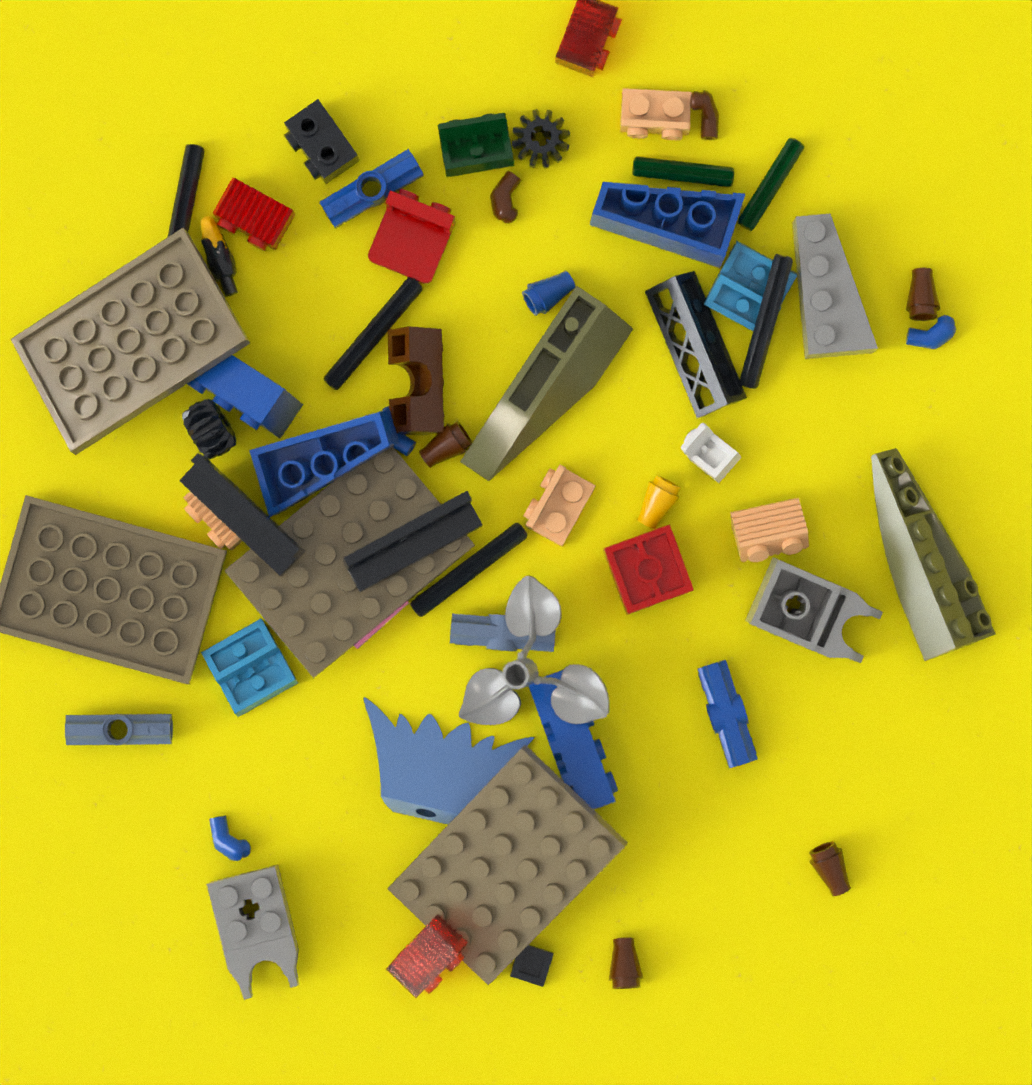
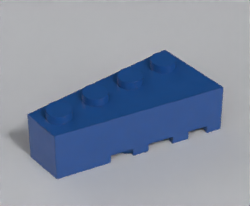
[589,182,745,268]
[187,355,303,439]
[249,409,399,517]
[529,670,618,810]

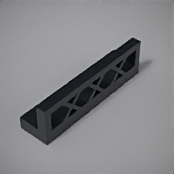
[645,271,747,418]
[179,453,305,576]
[343,491,483,593]

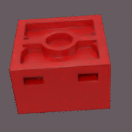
[603,524,694,615]

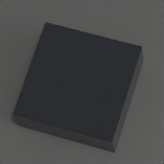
[510,945,554,987]

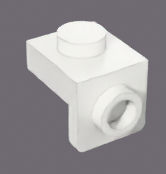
[681,423,742,483]

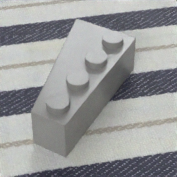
[792,214,878,359]

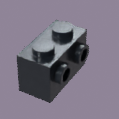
[284,99,359,184]

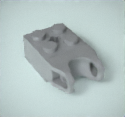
[745,557,883,663]
[207,864,300,1000]

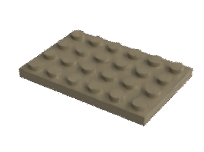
[11,228,250,455]
[225,447,475,678]
[0,495,227,685]
[388,745,628,985]

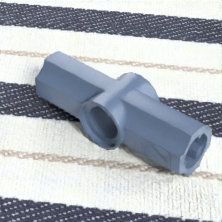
[450,613,556,652]
[65,714,173,745]

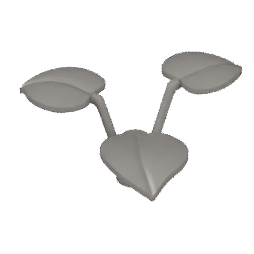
[459,576,609,725]

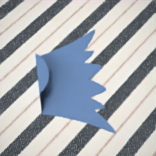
[363,697,534,825]

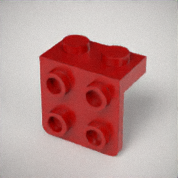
[368,189,456,284]

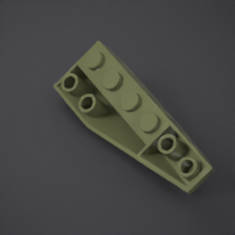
[460,286,633,481]
[871,448,995,661]

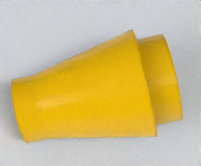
[637,475,681,529]

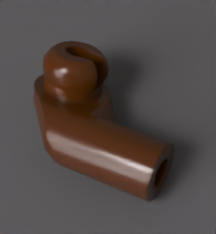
[690,90,719,140]
[490,170,521,224]

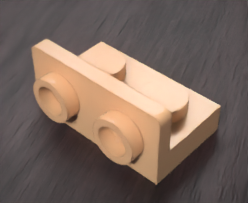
[620,88,691,140]
[523,465,596,547]

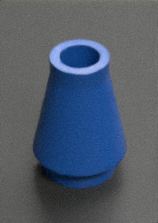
[522,271,576,315]

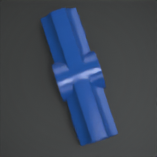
[320,149,424,229]
[697,660,758,768]

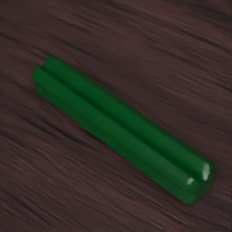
[738,138,804,231]
[632,157,734,187]

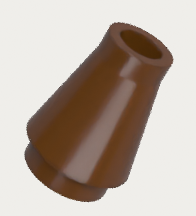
[906,268,941,321]
[419,421,472,468]
[809,841,851,896]
[609,938,643,989]

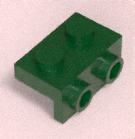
[438,113,514,177]

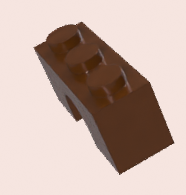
[388,326,445,435]

